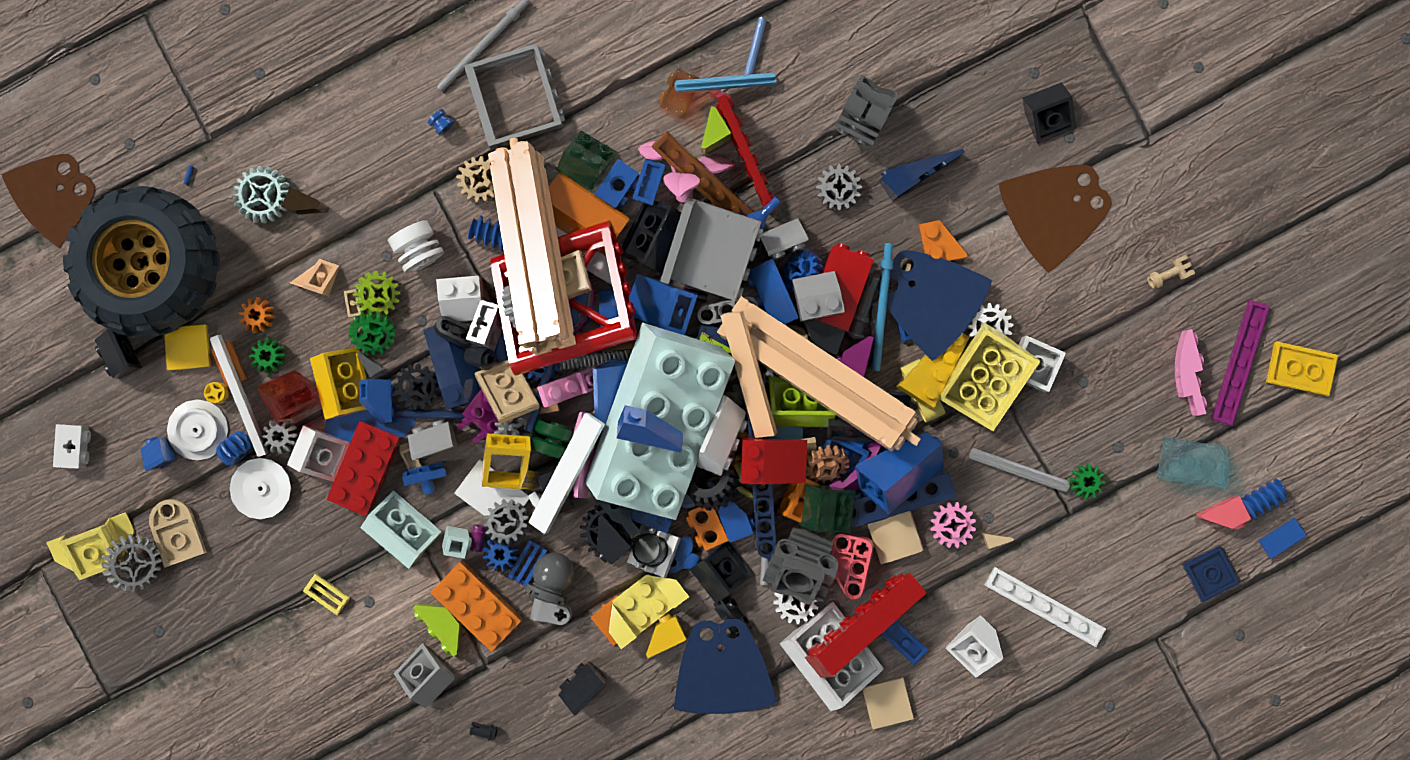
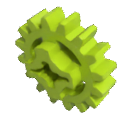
[353,271,400,315]

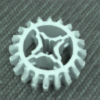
[233,166,290,224]

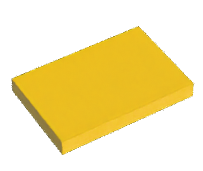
[1266,341,1338,396]

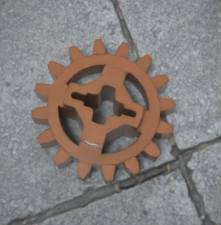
[806,445,849,484]

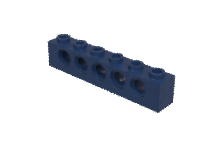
[825,469,956,533]

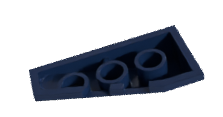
[879,149,965,202]
[423,326,481,409]

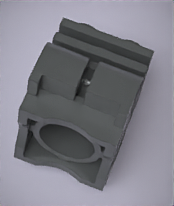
[835,75,899,146]
[763,528,838,605]

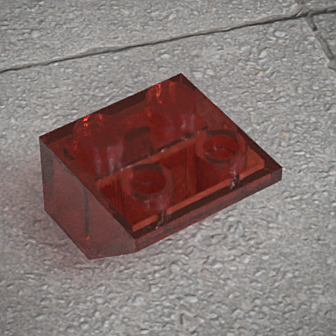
[257,370,320,425]

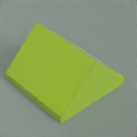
[701,106,731,155]

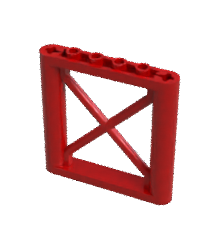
[490,220,637,376]

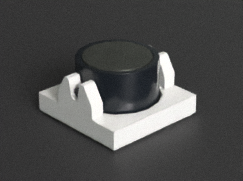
[627,524,681,578]

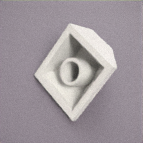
[946,615,1003,677]

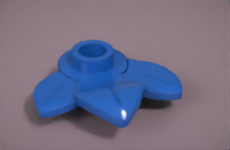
[662,536,700,573]

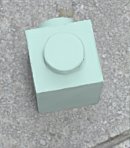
[442,526,472,559]

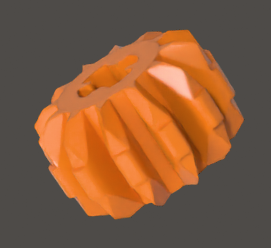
[238,297,276,333]

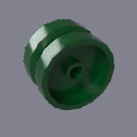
[530,419,574,459]

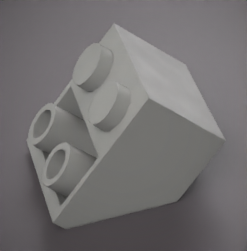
[760,219,809,261]

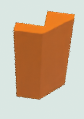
[549,172,630,256]

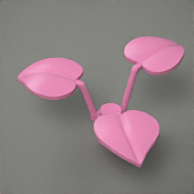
[638,141,735,202]

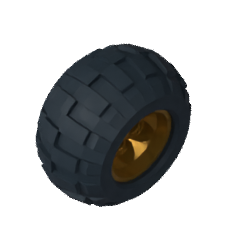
[63,186,220,337]

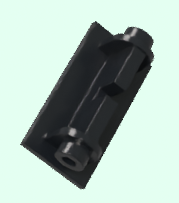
[713,595,752,637]

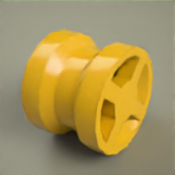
[204,382,229,403]

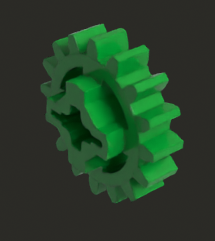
[348,310,396,355]

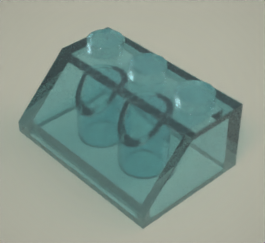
[1157,437,1230,489]

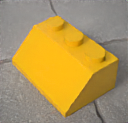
[310,347,367,420]

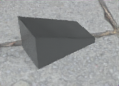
[357,351,385,377]

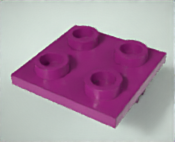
[456,389,499,444]

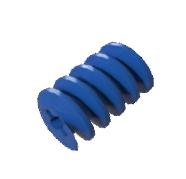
[468,215,504,251]
[1241,478,1287,520]

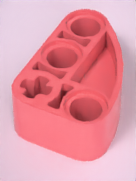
[831,532,874,599]

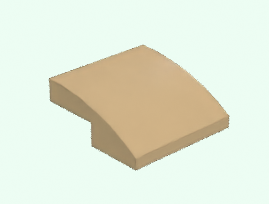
[868,511,924,564]

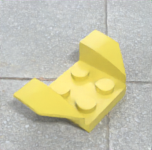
[47,512,134,580]
[609,574,689,649]

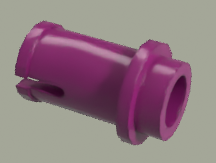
[470,525,486,552]

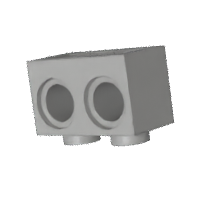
[466,300,503,351]

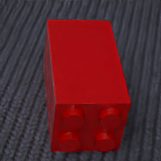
[813,243,874,334]

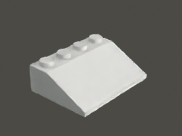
[780,602,884,711]

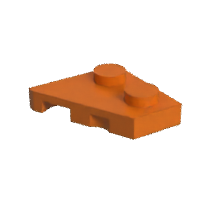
[918,220,968,261]

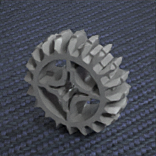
[101,534,162,592]

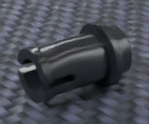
[470,722,498,741]

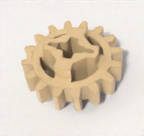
[456,156,495,203]

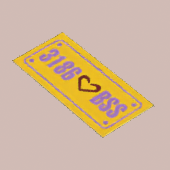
[520,470,539,490]

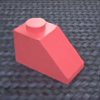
[1196,495,1251,530]

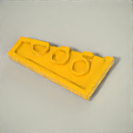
[896,333,970,409]

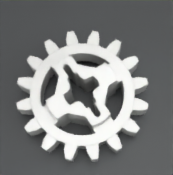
[967,303,1013,337]
[773,592,819,624]

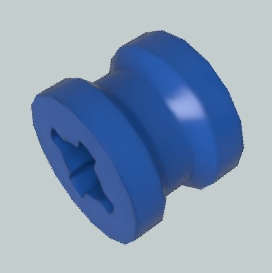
[427,109,454,136]

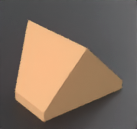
[290,259,339,296]

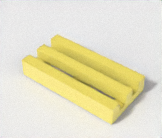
[303,573,351,615]

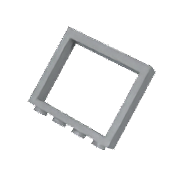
[464,43,565,149]

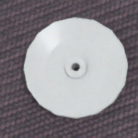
[167,399,229,461]
[230,458,291,519]

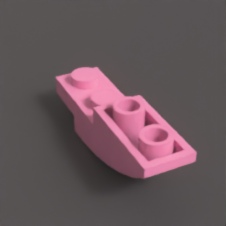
[1175,329,1207,416]
[537,364,601,407]

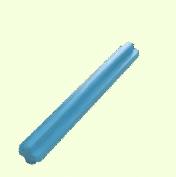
[674,73,776,93]

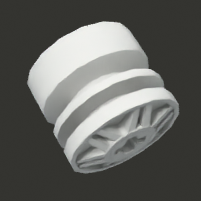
[387,220,444,273]

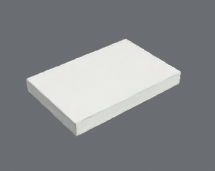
[454,459,529,525]

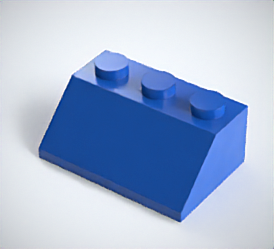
[747,259,799,325]
[593,359,629,432]

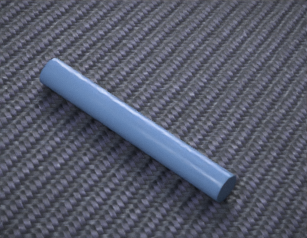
[744,17,767,75]

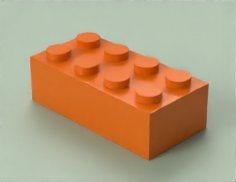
[430,560,523,652]

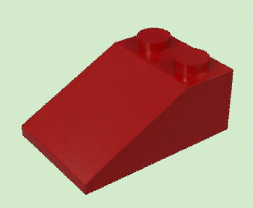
[741,437,807,484]

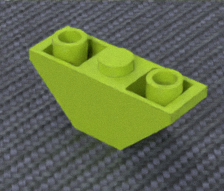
[413,603,462,657]

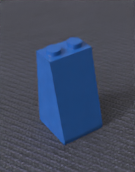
[855,432,944,514]

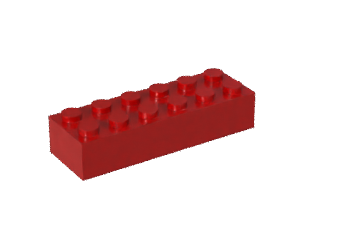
[805,573,926,678]

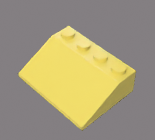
[939,323,1040,431]

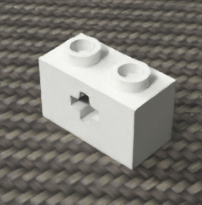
[53,424,91,469]

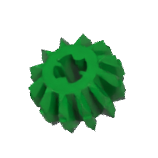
[249,338,287,374]
[1069,463,1106,499]

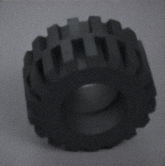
[686,462,740,511]

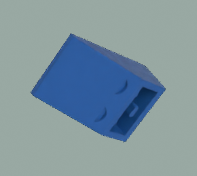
[629,273,698,335]

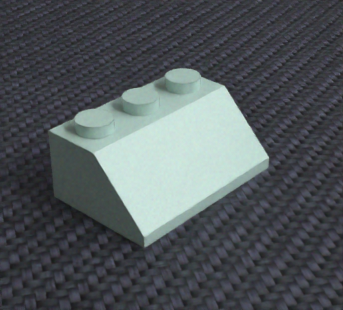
[360,490,442,569]

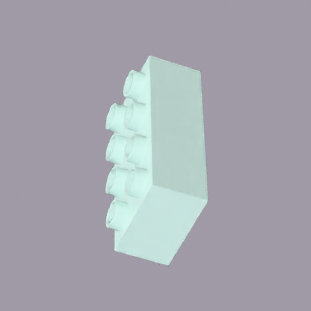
[585,323,735,520]

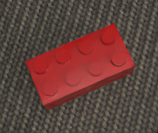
[326,421,403,516]

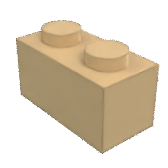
[344,289,363,318]

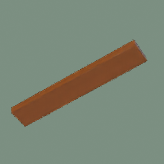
[652,131,754,217]

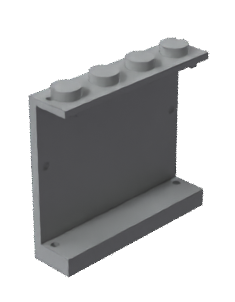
[660,197,763,306]

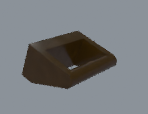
[281,187,329,215]

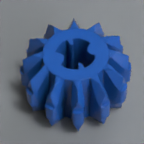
[216,431,253,465]
[483,540,519,572]

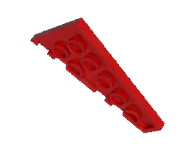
[709,89,776,211]

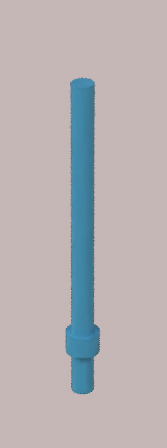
[871,243,894,371]

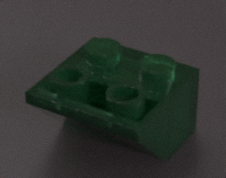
[556,131,617,191]
[801,484,856,533]

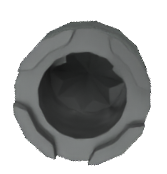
[525,552,575,606]

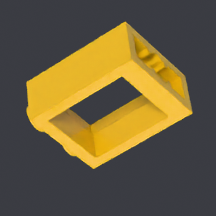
[481,433,531,489]

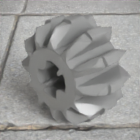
[261,418,299,454]

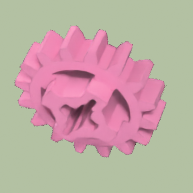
[929,502,976,548]

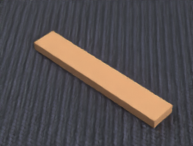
[721,311,777,438]

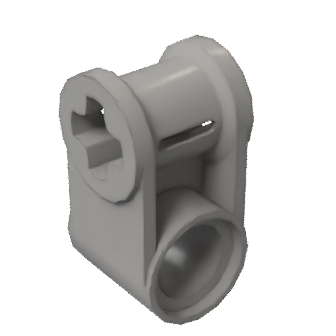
[530,597,573,625]

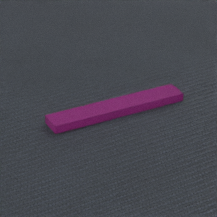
[1211,300,1270,426]

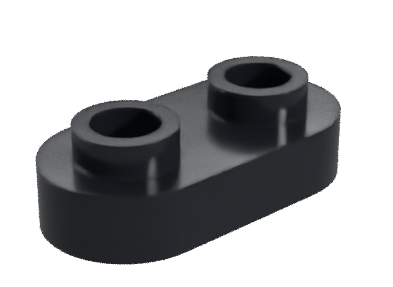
[434,316,472,348]

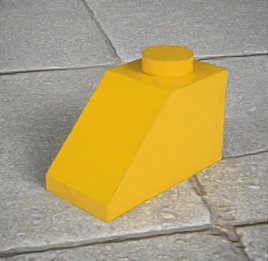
[646,614,687,658]

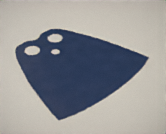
[877,250,992,361]
[674,619,776,714]

